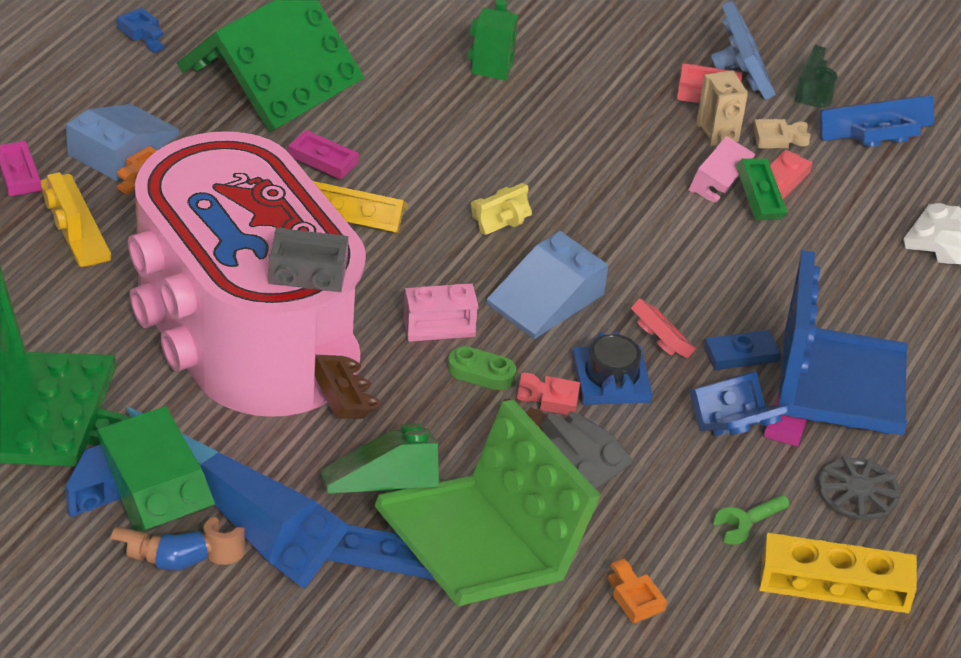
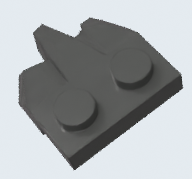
[540,411,633,490]

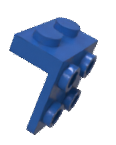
[689,372,791,435]

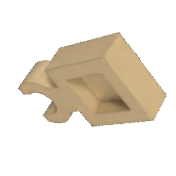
[753,119,811,149]

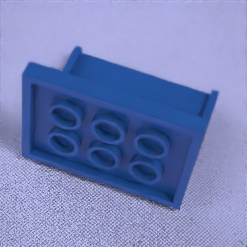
[778,250,908,435]

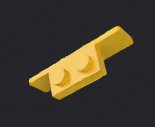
[41,172,111,267]

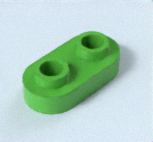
[448,346,516,390]

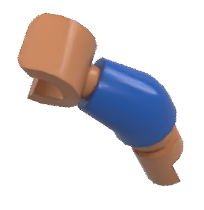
[110,516,245,571]

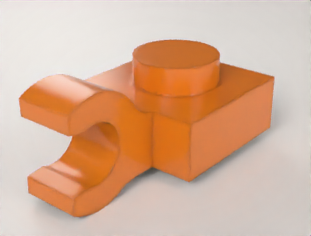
[117,146,157,194]
[608,558,667,624]

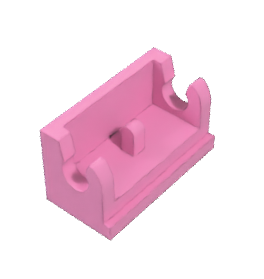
[688,136,756,202]

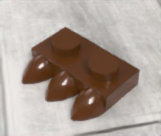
[314,354,381,419]

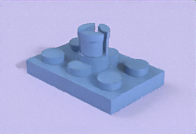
[711,0,776,100]

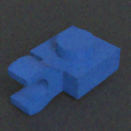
[116,7,165,53]

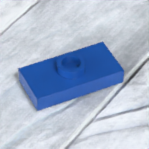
[704,330,781,370]

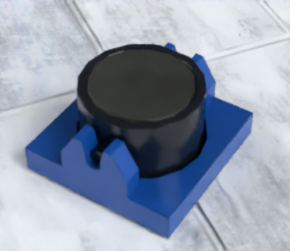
[572,332,652,405]

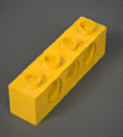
[759,533,917,613]

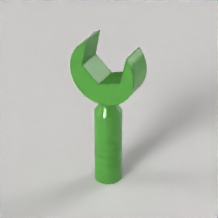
[713,495,789,544]

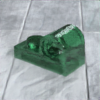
[794,45,838,108]

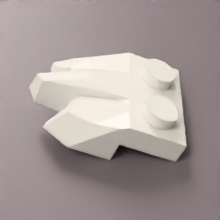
[904,203,961,264]

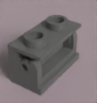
[268,228,349,292]

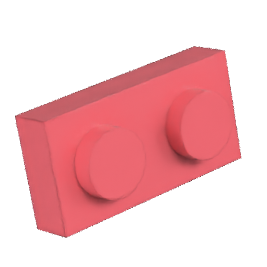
[770,150,813,199]
[631,298,697,359]

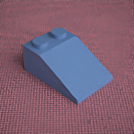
[66,104,180,181]
[486,231,608,339]

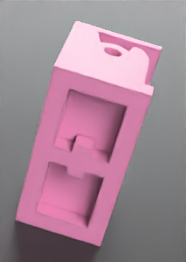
[403,284,479,342]

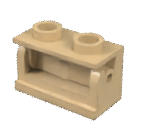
[696,70,748,146]

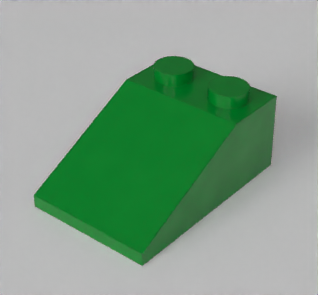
[96,406,215,533]
[320,423,439,494]

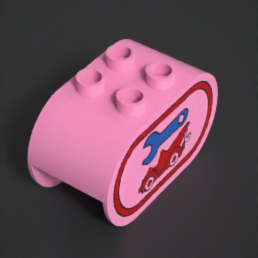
[128,132,366,417]

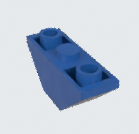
[65,445,121,517]

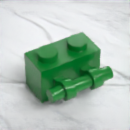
[468,0,518,81]

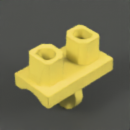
[471,183,532,235]

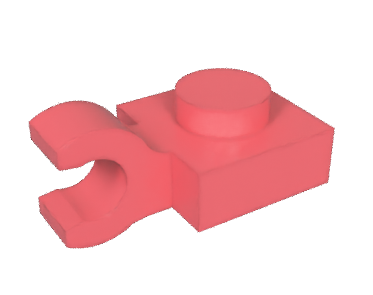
[517,373,580,415]

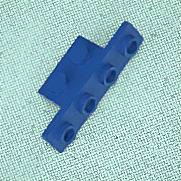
[819,95,934,146]

